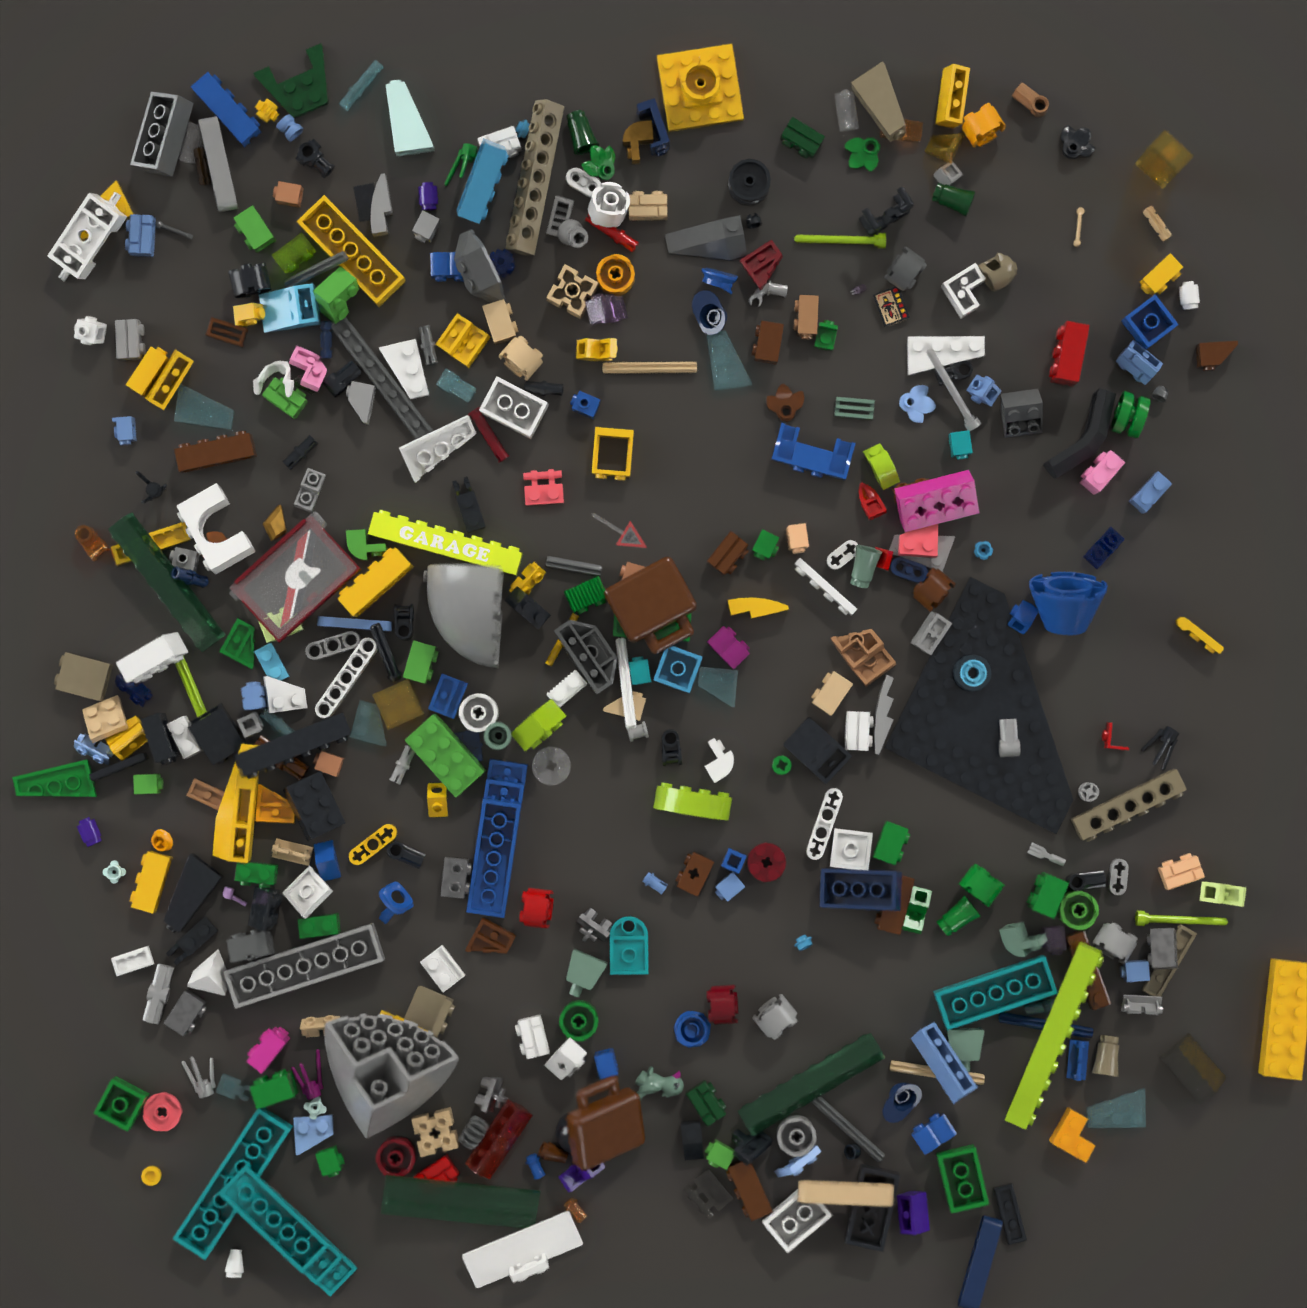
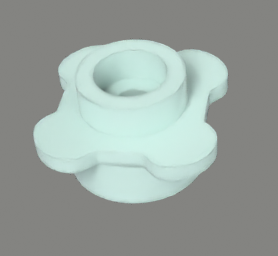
[103,860,126,884]
[304,1097,327,1119]

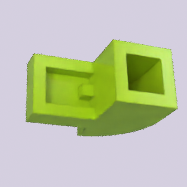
[863,443,900,490]

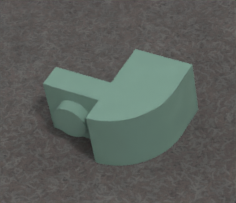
[999,922,1047,957]

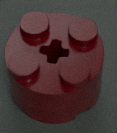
[747,843,786,882]
[707,985,739,1025]
[376,1136,417,1178]

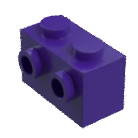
[897,1191,930,1235]

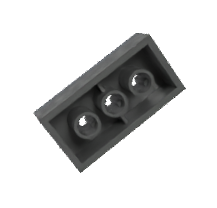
[130,91,194,176]

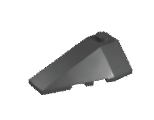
[665,215,747,261]

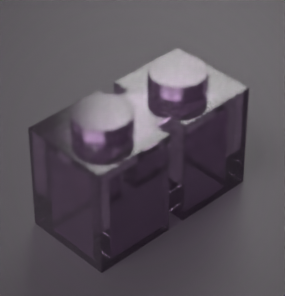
[585,294,628,324]

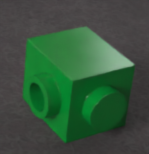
[752,529,779,561]
[315,1145,345,1178]

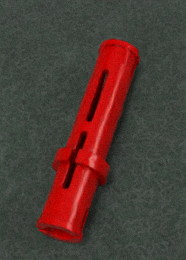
[585,214,639,252]

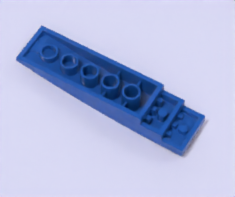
[466,758,528,918]

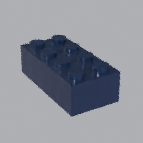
[820,869,902,911]

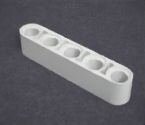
[315,638,378,718]

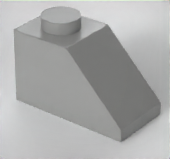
[346,381,376,425]

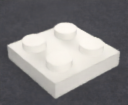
[830,828,873,870]
[282,865,333,919]

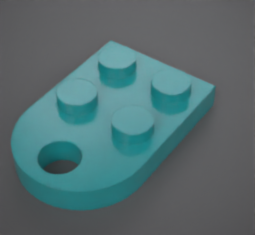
[610,916,648,975]

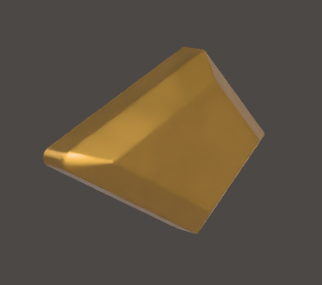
[263,505,287,541]

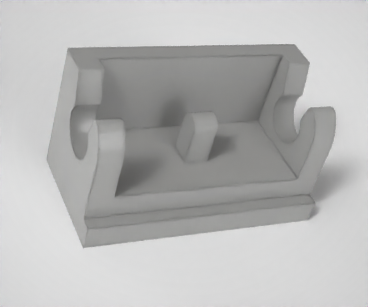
[910,612,952,655]

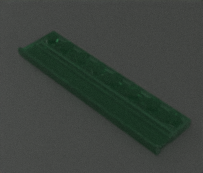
[381,1175,540,1228]

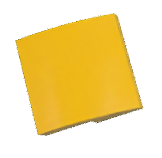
[436,313,491,368]

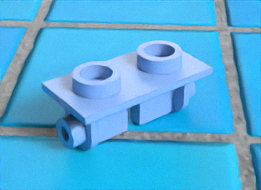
[74,733,114,765]

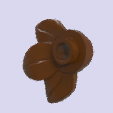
[766,383,804,421]

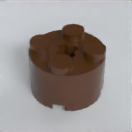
[913,567,956,613]

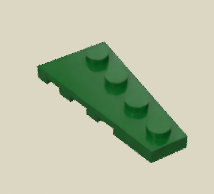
[12,759,97,797]

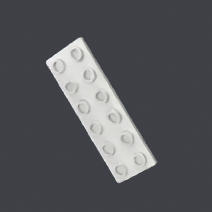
[462,1211,583,1288]

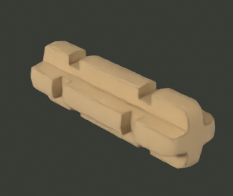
[1143,206,1171,241]

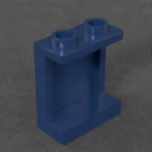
[637,98,670,157]

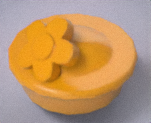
[151,829,173,851]

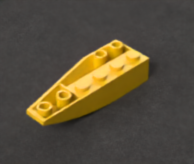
[213,744,259,863]

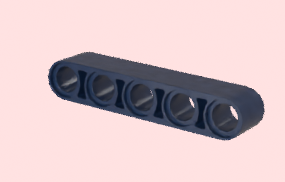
[958,1215,1002,1308]

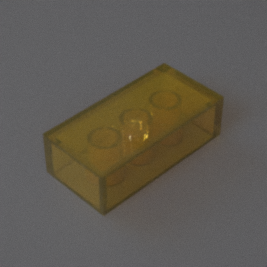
[1135,130,1193,189]

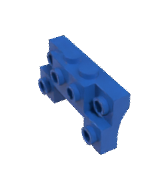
[771,423,856,480]

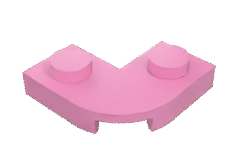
[289,346,327,392]

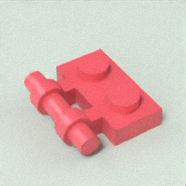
[523,469,564,506]

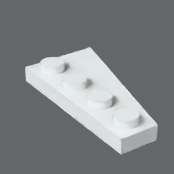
[399,415,477,483]

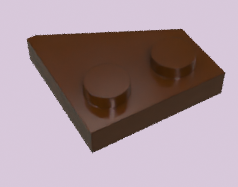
[465,917,516,953]

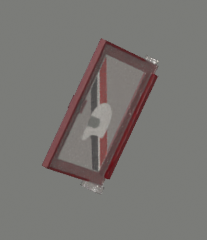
[229,511,361,643]

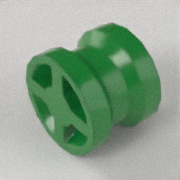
[772,756,791,775]

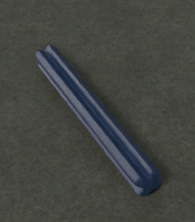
[998,1012,1093,1038]

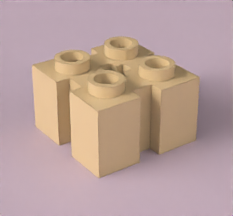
[546,264,599,319]
[411,1107,460,1157]

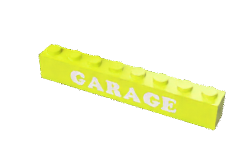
[368,510,523,576]

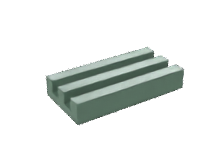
[835,397,875,420]

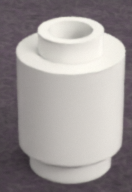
[1179,281,1200,310]

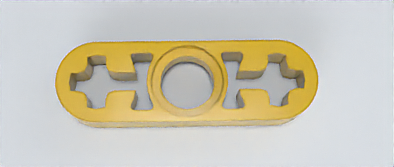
[349,824,397,865]

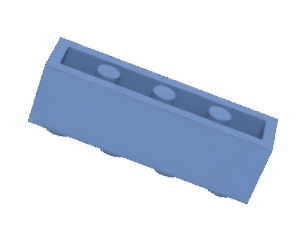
[911,1022,978,1104]

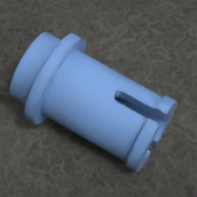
[642,872,668,895]

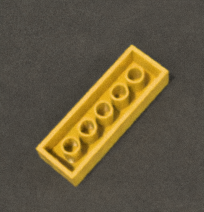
[297,195,406,307]
[1258,958,1307,1080]

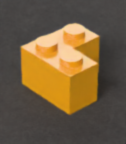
[1049,1107,1095,1162]

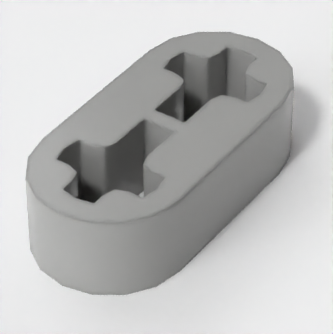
[1108,859,1129,895]

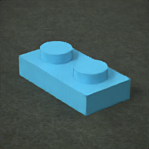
[254,643,290,681]

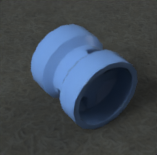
[276,114,303,141]

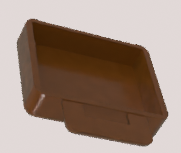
[604,557,697,654]
[566,1075,645,1171]

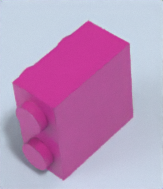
[246,1027,291,1073]

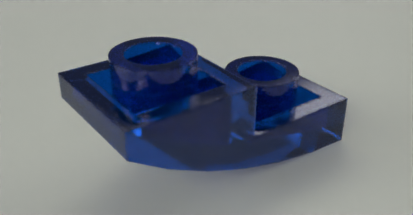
[1083,526,1125,569]

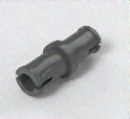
[418,325,438,365]

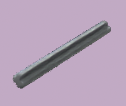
[809,1092,885,1162]

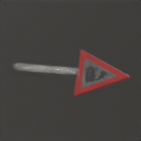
[592,513,647,548]

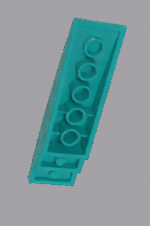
[218,1165,357,1296]

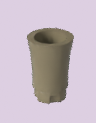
[1092,1035,1119,1077]

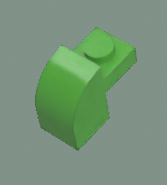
[346,529,387,561]

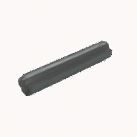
[546,556,602,576]

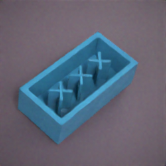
[456,138,509,224]

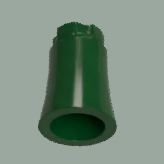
[566,110,599,155]
[932,183,976,217]

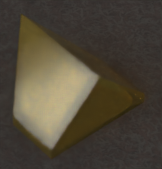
[925,132,965,164]

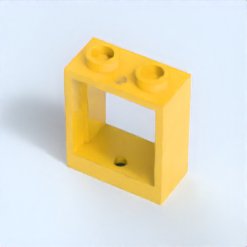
[592,427,634,481]

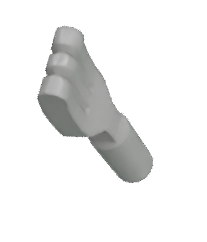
[1027,843,1066,866]

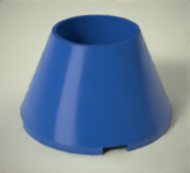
[1029,572,1107,635]

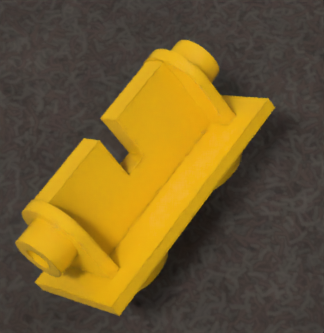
[509,562,546,595]

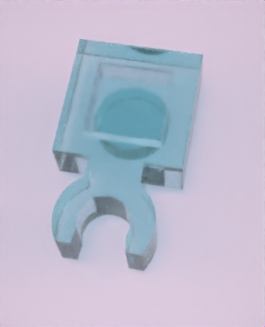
[216,1073,250,1101]

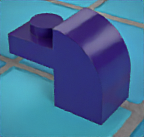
[558,1163,605,1193]

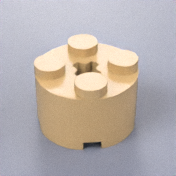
[499,336,543,381]

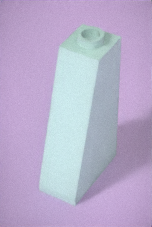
[385,80,434,156]

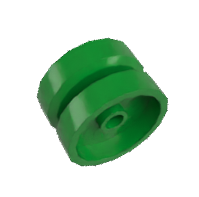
[1110,391,1150,439]

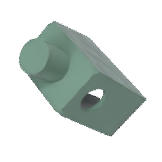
[566,948,608,997]
[945,1028,984,1072]

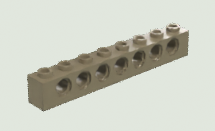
[505,99,564,256]

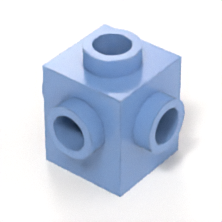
[966,375,1002,406]

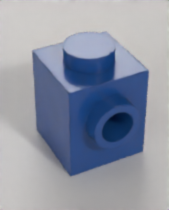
[570,391,601,419]
[1007,600,1038,635]

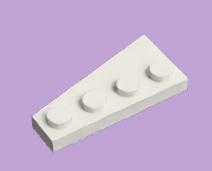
[907,336,985,376]

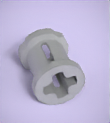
[627,721,649,742]

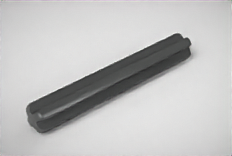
[284,251,348,288]

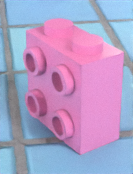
[1079,450,1125,495]

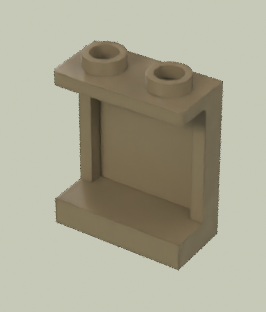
[54,652,114,701]

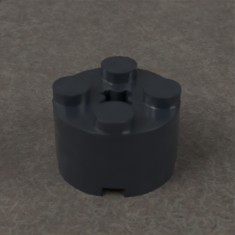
[228,263,272,299]

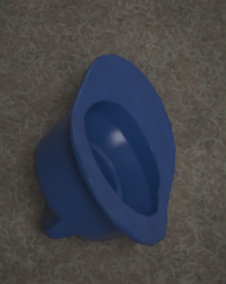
[692,290,727,335]
[883,1082,922,1123]

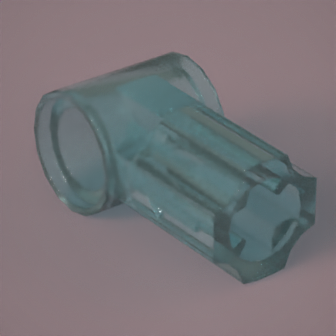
[436,368,477,403]

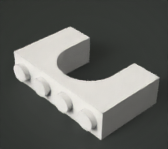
[177,483,256,575]

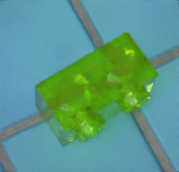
[272,232,316,274]

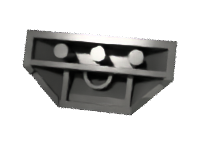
[454,229,506,303]
[554,620,617,694]

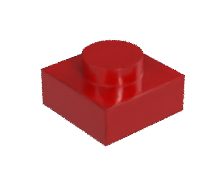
[875,547,893,570]

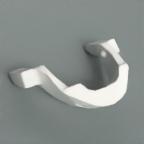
[253,361,294,397]

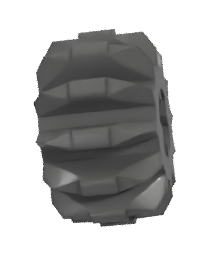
[458,1115,488,1150]

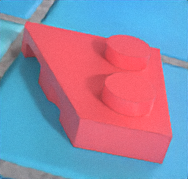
[898,524,938,558]

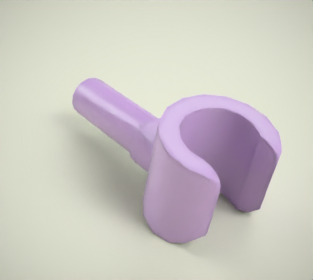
[223,886,247,907]

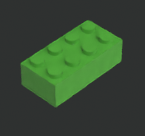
[405,713,487,798]

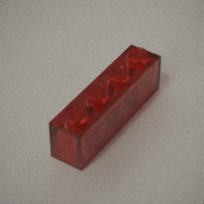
[465,1099,533,1179]

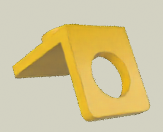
[427,783,448,817]

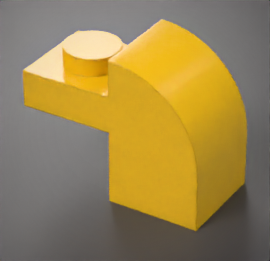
[576,338,618,361]

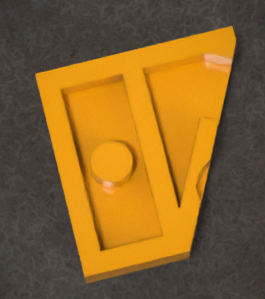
[255,784,295,824]

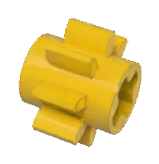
[255,99,279,123]

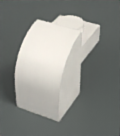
[704,738,734,783]

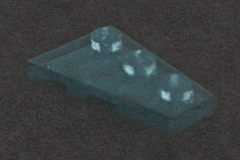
[706,330,752,390]
[174,384,235,430]
[1086,1088,1146,1128]

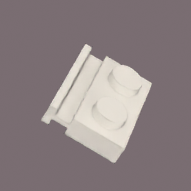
[420,944,465,992]

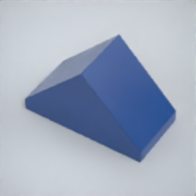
[314,840,341,881]

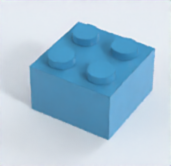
[653,646,703,693]

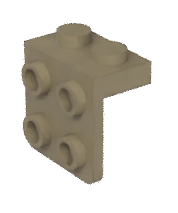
[405,986,455,1037]

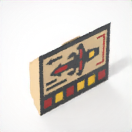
[873,286,910,327]

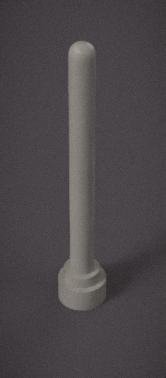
[926,349,981,431]

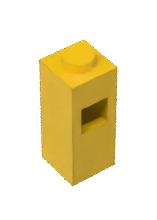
[126,347,169,397]

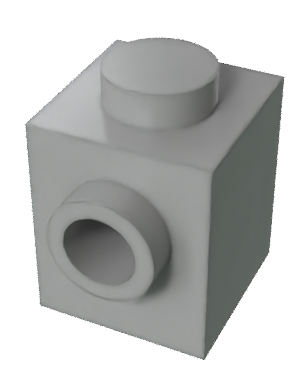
[412,210,441,243]

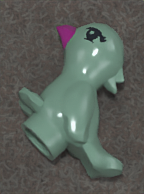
[635,1066,684,1101]

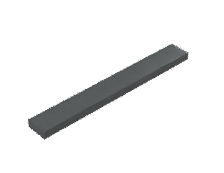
[331,317,433,439]

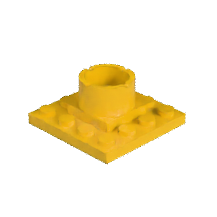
[657,44,744,132]

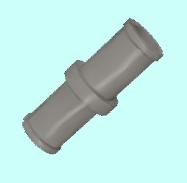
[389,745,415,785]

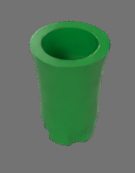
[937,895,981,936]

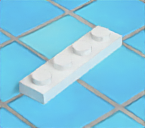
[794,558,857,615]

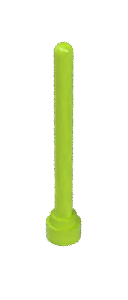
[794,233,886,248]
[1135,910,1228,926]

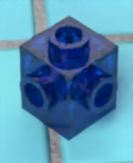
[489,249,516,278]

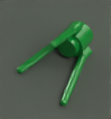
[444,143,478,186]

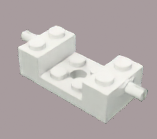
[47,192,127,281]

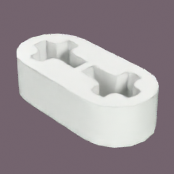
[827,540,858,570]

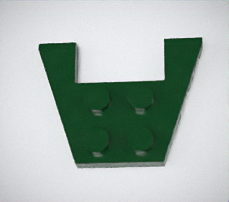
[253,43,329,119]

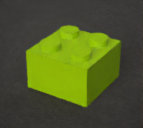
[511,699,566,751]

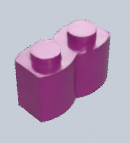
[707,626,750,670]

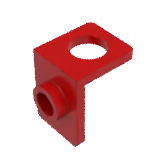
[1102,722,1129,750]

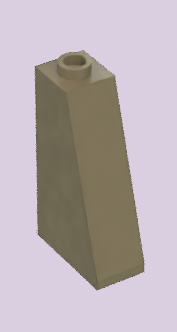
[851,61,906,142]

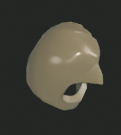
[977,253,1018,292]

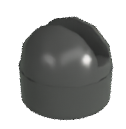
[1152,386,1169,402]

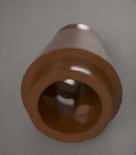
[538,1141,568,1163]

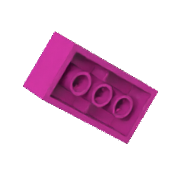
[894,470,979,532]

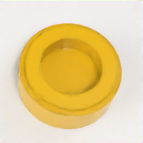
[141,1166,162,1186]

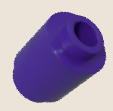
[418,182,438,211]
[77,817,102,847]

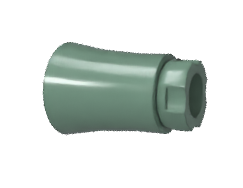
[850,545,882,588]
[484,722,511,750]

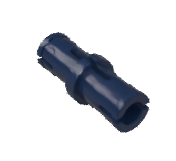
[171,567,209,588]

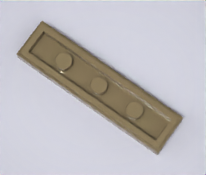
[1141,924,1197,997]

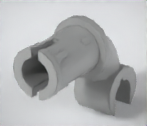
[749,280,788,307]

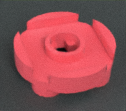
[143,1092,183,1131]

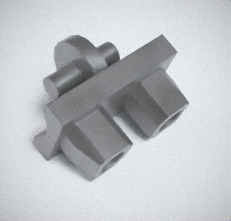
[576,908,612,942]
[474,1077,509,1113]

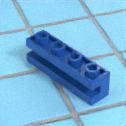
[191,72,261,147]

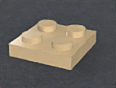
[82,695,129,743]

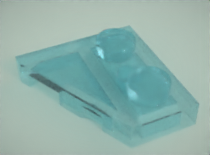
[698,667,738,707]
[350,700,387,747]

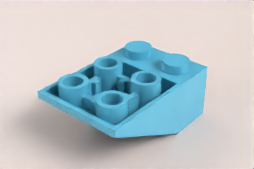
[259,283,321,333]

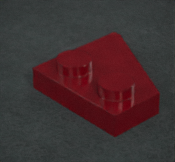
[740,240,783,291]

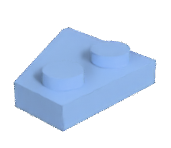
[293,1114,334,1155]
[774,1145,821,1178]

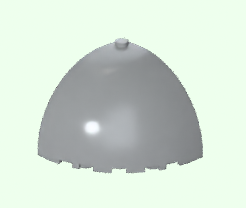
[423,565,503,668]
[324,1014,459,1138]

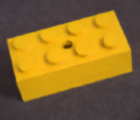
[338,547,414,618]

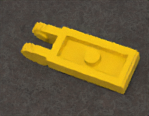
[1175,616,1224,654]

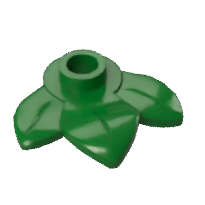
[844,137,880,172]
[581,145,615,180]

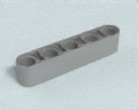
[198,116,238,212]

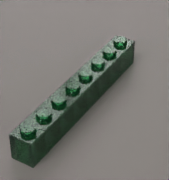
[108,513,226,652]
[738,1032,885,1136]

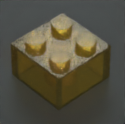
[373,679,425,730]

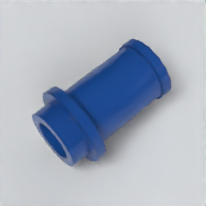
[525,1153,545,1180]

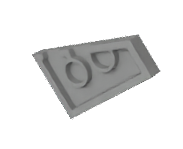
[889,535,955,572]

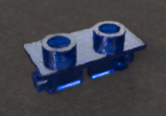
[115,673,153,707]

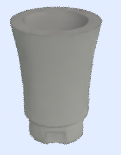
[558,219,588,248]

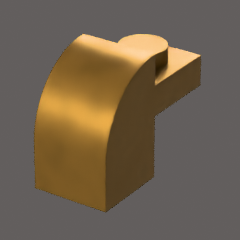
[623,120,653,164]

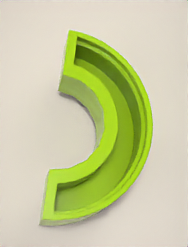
[653,782,732,820]

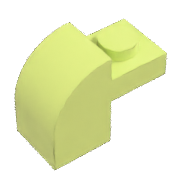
[1200,881,1247,907]

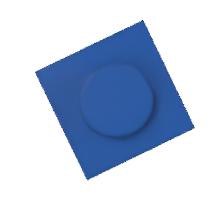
[721,847,747,874]

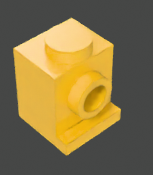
[233,303,265,327]

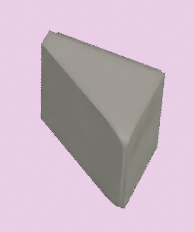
[934,160,963,185]

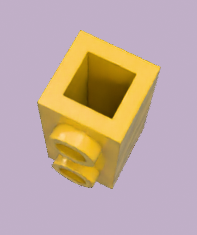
[1139,253,1183,296]

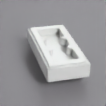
[111,946,154,976]

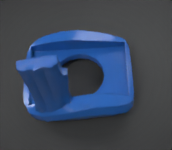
[379,882,414,924]

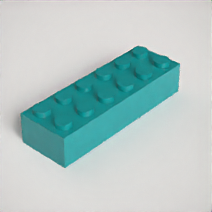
[933,955,1058,1030]

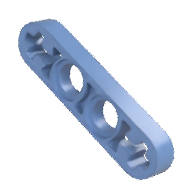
[317,616,392,631]

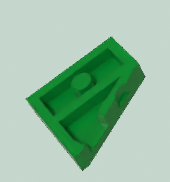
[219,618,255,669]

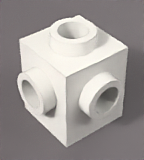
[74,316,107,345]

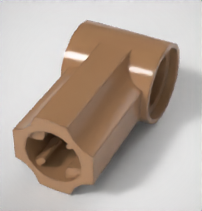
[1012,82,1049,117]

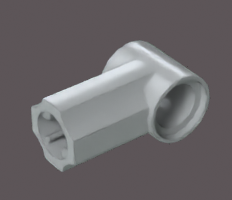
[999,719,1020,757]

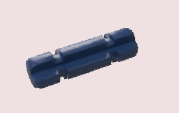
[320,321,332,359]

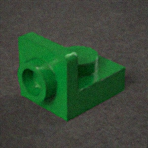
[814,320,838,351]

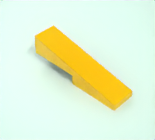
[110,522,191,566]

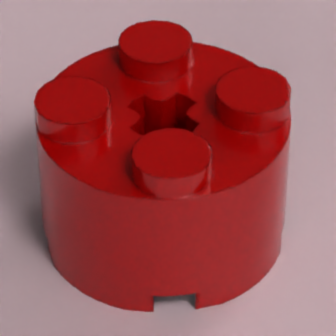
[519,888,554,929]

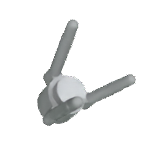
[182,1057,216,1098]

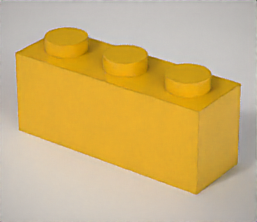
[935,64,970,129]
[145,349,194,410]
[130,851,173,914]

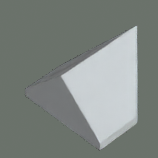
[187,949,228,996]

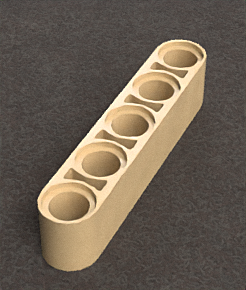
[798,1180,894,1206]

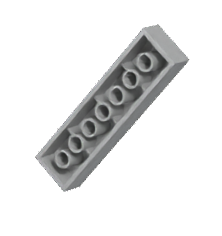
[224,923,385,1009]

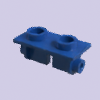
[1066,1040,1089,1081]

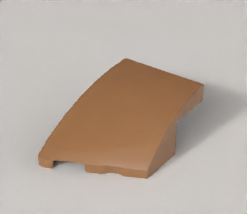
[831,629,896,687]

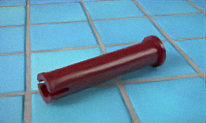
[467,407,509,463]

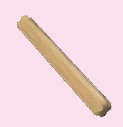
[603,362,697,373]
[890,1060,985,1085]

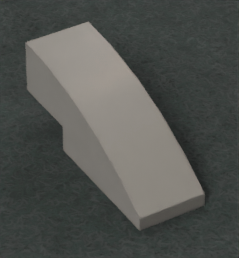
[370,173,393,237]

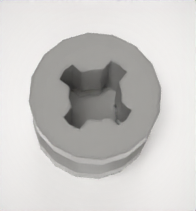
[1078,782,1099,802]

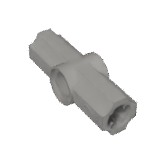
[143,964,174,1024]

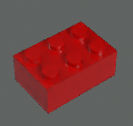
[1049,321,1090,387]

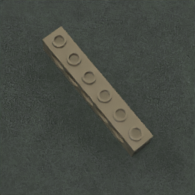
[1070,769,1187,842]

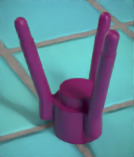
[291,1049,323,1100]

